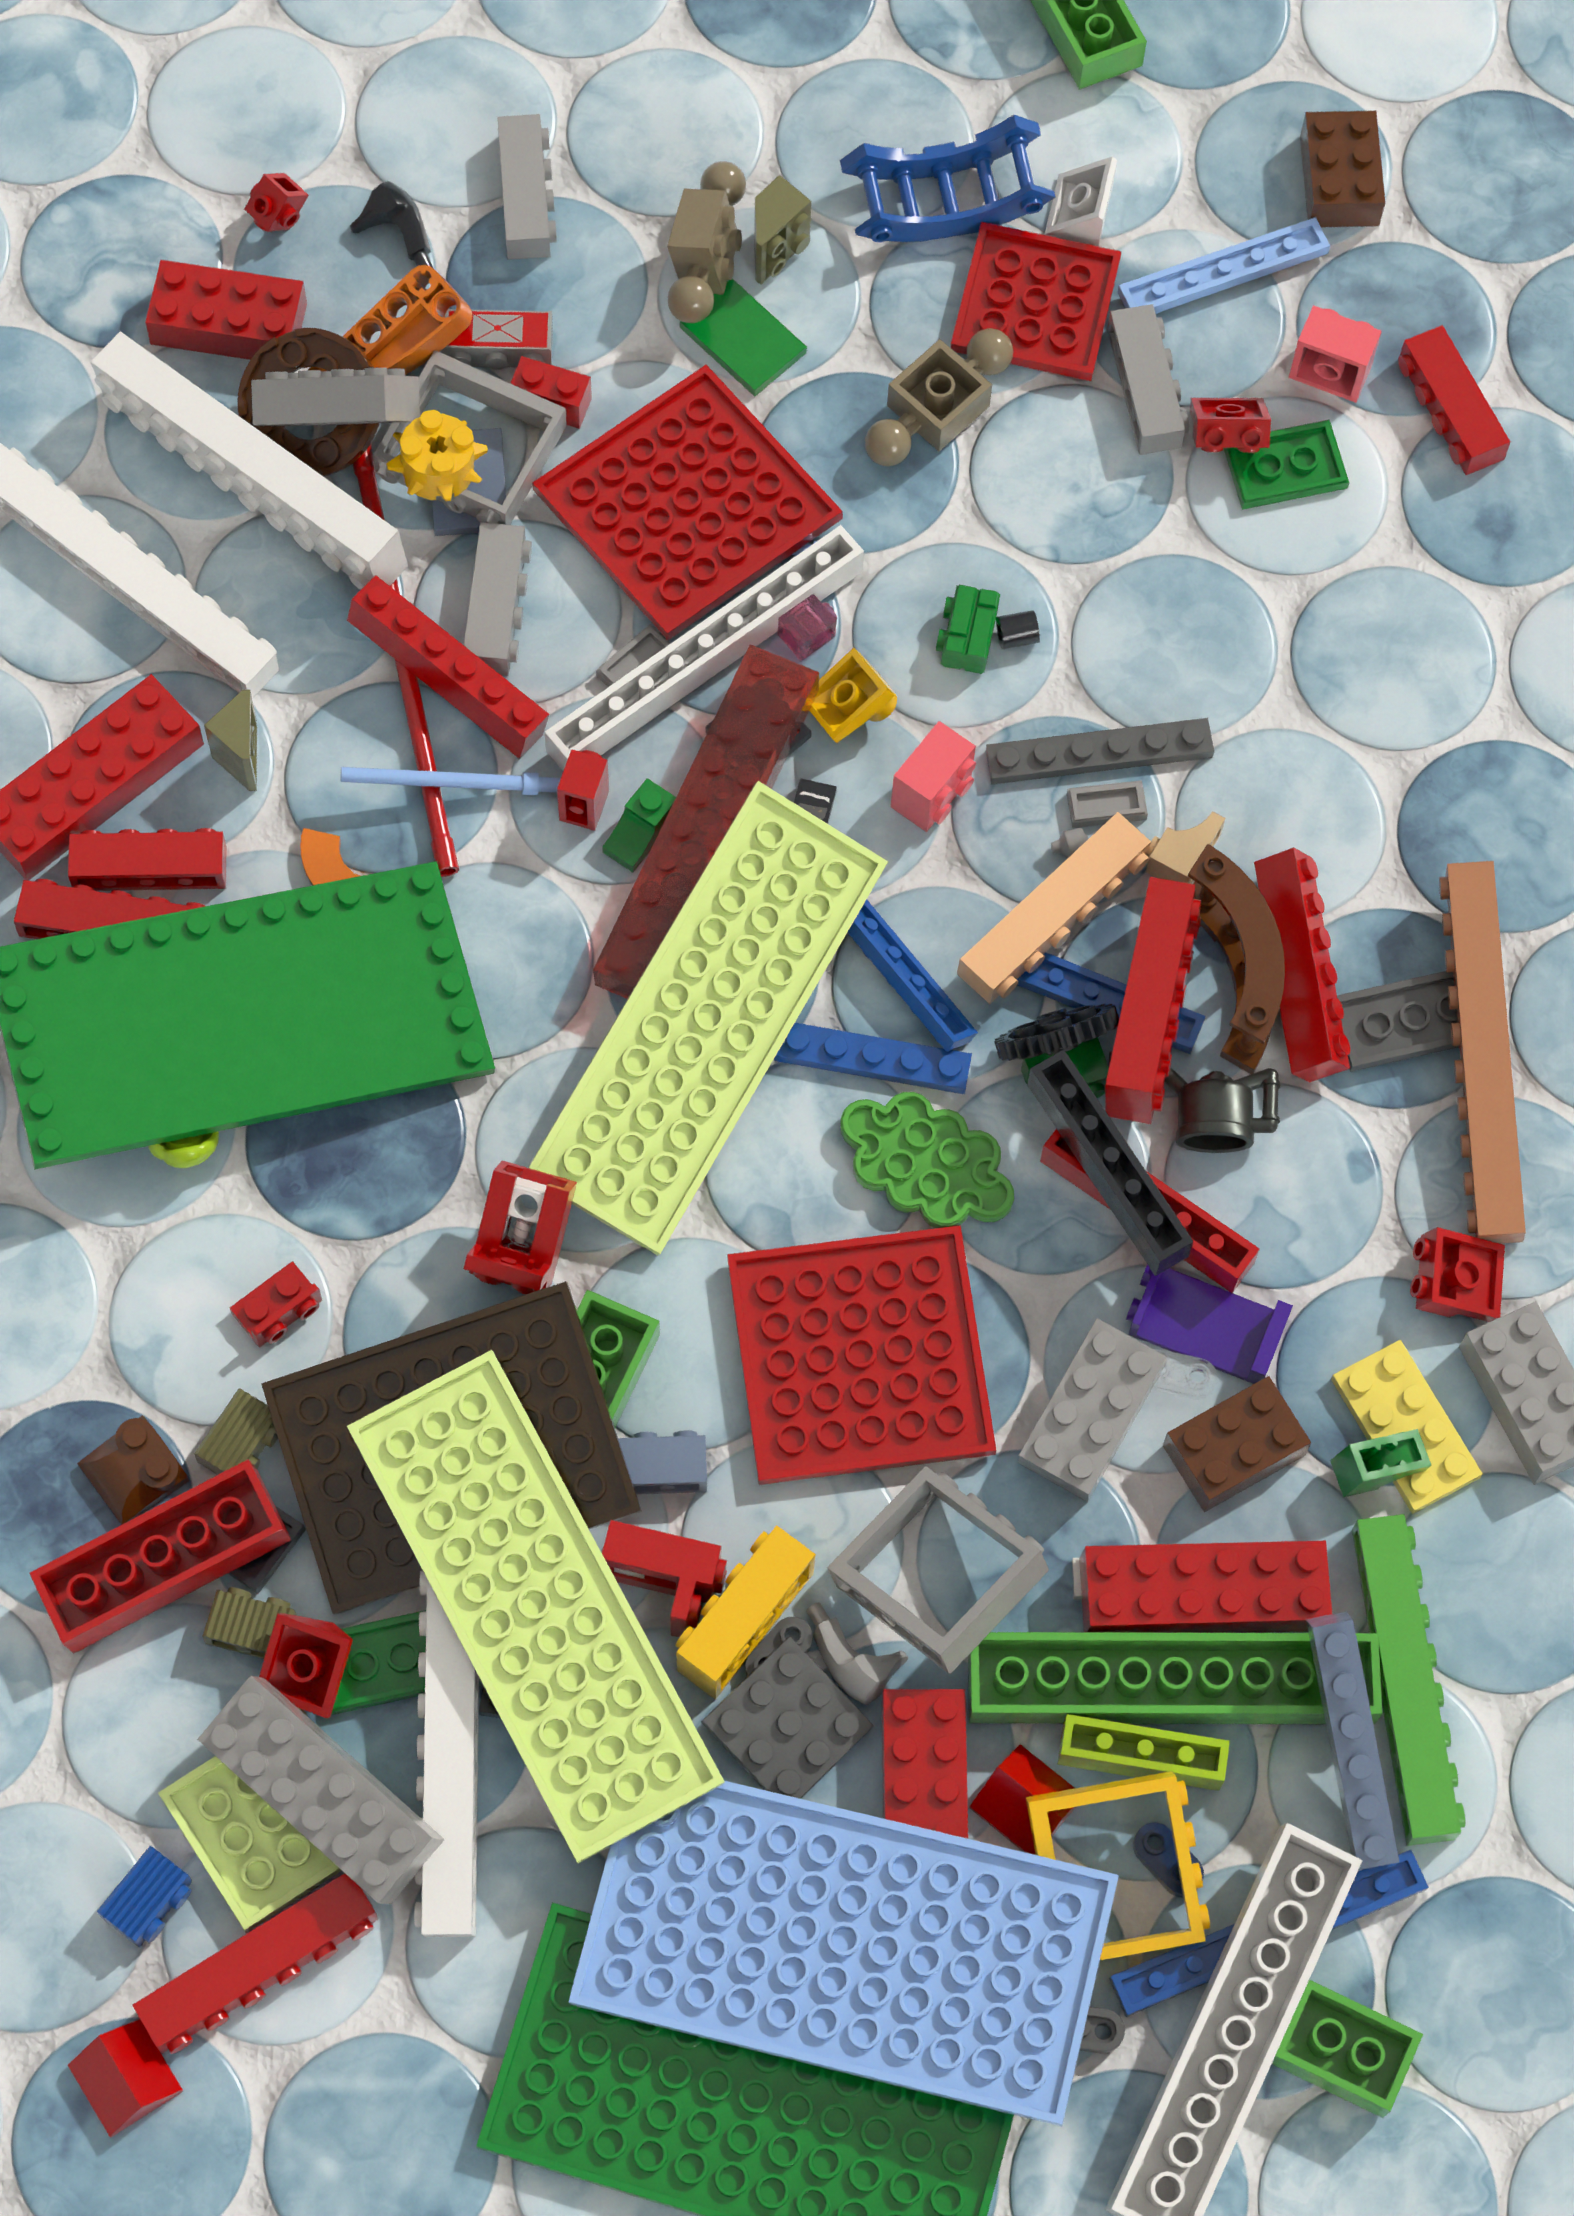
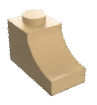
[1146,811,1226,884]

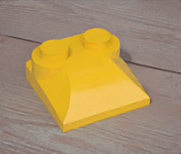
[799,647,897,743]

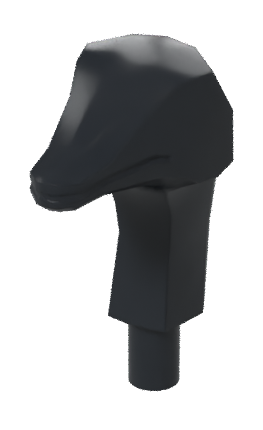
[350,181,434,269]

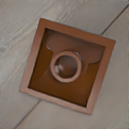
[77,1415,189,1525]

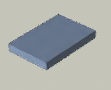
[432,428,506,536]

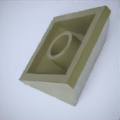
[204,690,257,791]

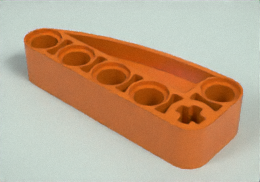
[308,265,472,376]

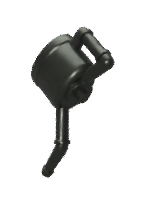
[1109,1051,1281,1153]

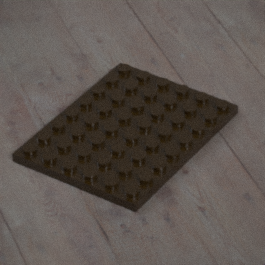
[261,1281,642,1615]

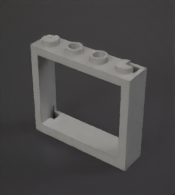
[373,350,566,525]
[827,1466,1049,1674]

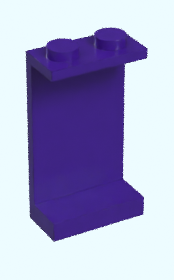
[1126,1264,1293,1384]

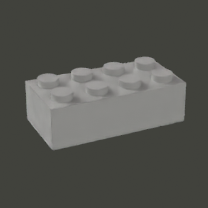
[251,368,420,426]
[1459,1301,1574,1485]
[1018,1318,1167,1502]

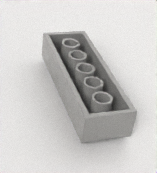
[197,1675,445,1904]

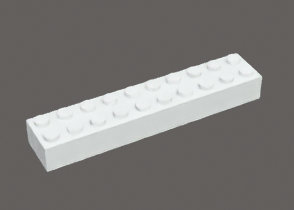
[91,331,408,590]
[1105,1823,1363,2216]

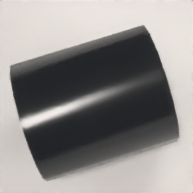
[996,610,1040,649]

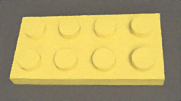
[1331,1339,1483,1514]

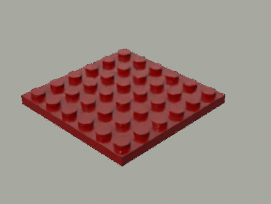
[532,364,843,640]
[727,1225,997,1485]

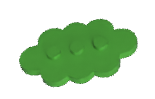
[840,1092,1014,1228]

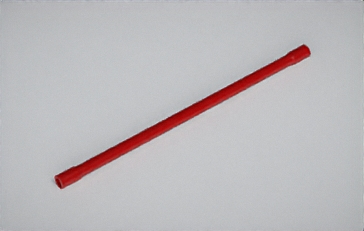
[353,444,459,877]

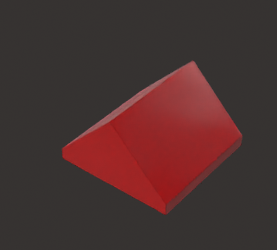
[259,1613,353,1718]
[969,1744,1075,1855]
[68,2019,183,2138]

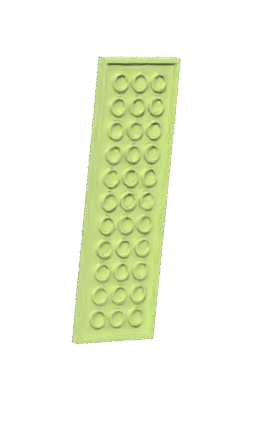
[528,781,888,1256]
[347,1350,725,1864]

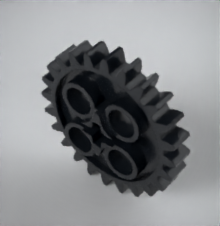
[994,1004,1119,1061]

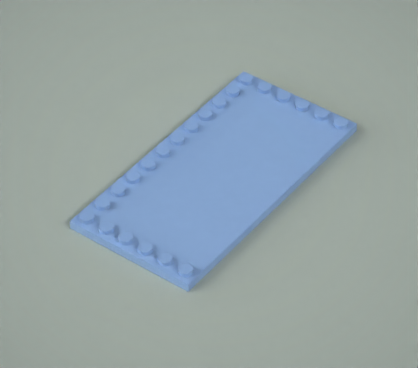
[569,1781,1119,2126]

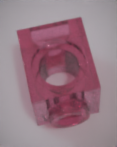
[778,594,837,661]

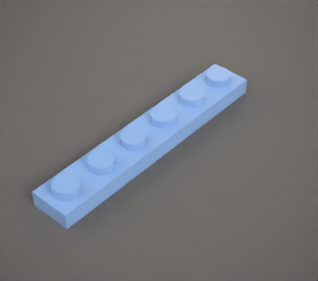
[1118,217,1330,314]

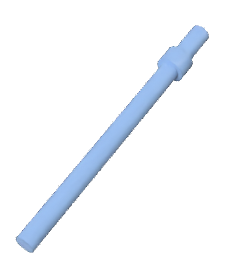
[340,767,561,795]

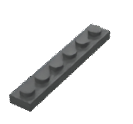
[985,718,1214,785]

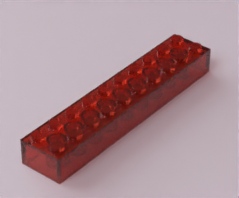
[593,644,819,999]

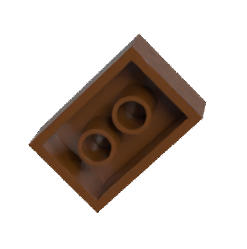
[1300,111,1386,227]
[1163,1376,1312,1513]

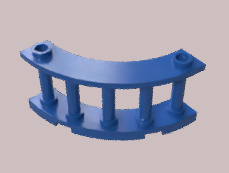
[840,114,1056,242]

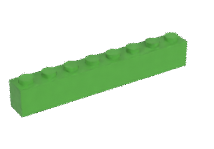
[1352,1514,1466,1846]

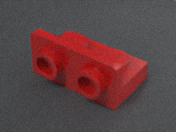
[229,1261,322,1348]

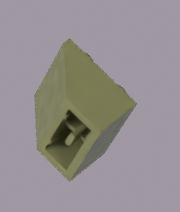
[754,175,811,285]

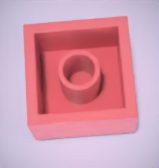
[1289,305,1382,403]
[891,721,976,832]

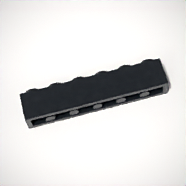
[1027,1050,1194,1276]

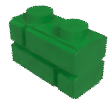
[936,584,1000,674]

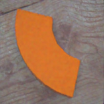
[300,828,360,885]

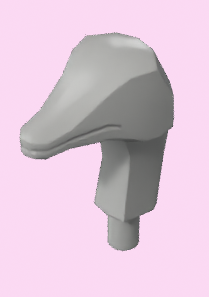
[806,1603,908,1705]

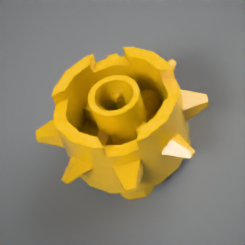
[386,410,488,502]

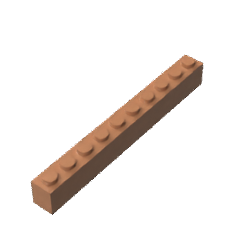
[1439,861,1526,1244]

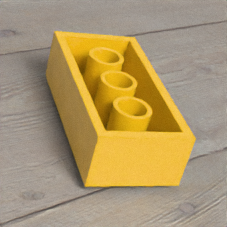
[675,1525,816,1700]

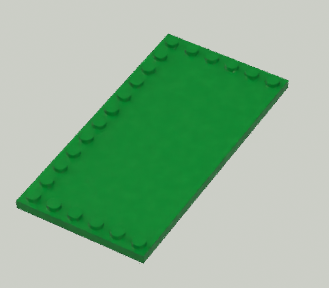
[0,861,495,1170]
[476,1902,1014,2216]

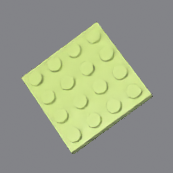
[158,1707,342,1933]

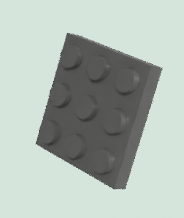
[701,1636,874,1799]

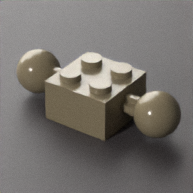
[667,161,746,323]
[865,328,1013,466]

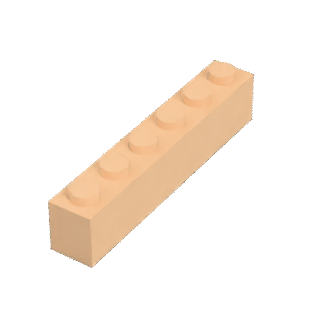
[957,812,1151,1004]

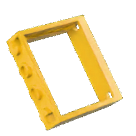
[1026,1771,1211,1960]

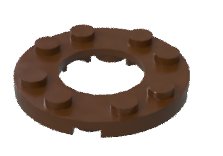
[237,328,380,476]

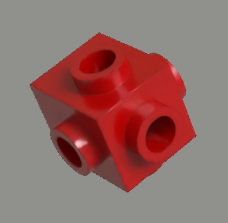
[244,173,309,232]

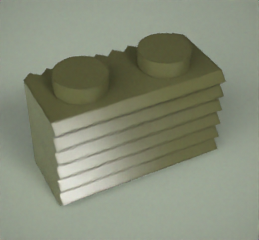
[194,1388,278,1475]
[202,1587,297,1659]

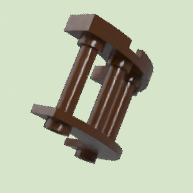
[1188,844,1285,1074]

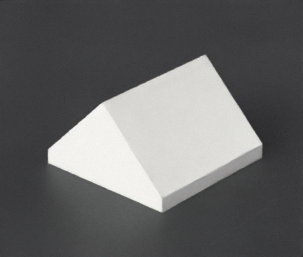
[1045,156,1117,246]

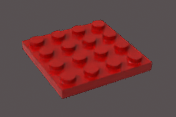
[950,222,1122,381]

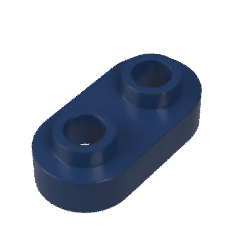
[1133,1822,1204,1897]

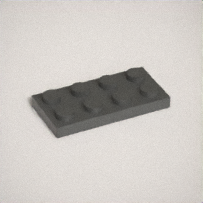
[1337,971,1459,1072]

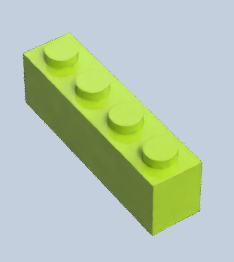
[1057,1714,1230,1791]

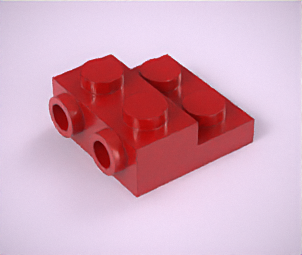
[1190,398,1271,453]
[1410,1227,1505,1322]

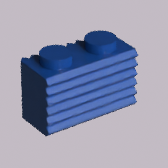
[96,1845,192,1947]

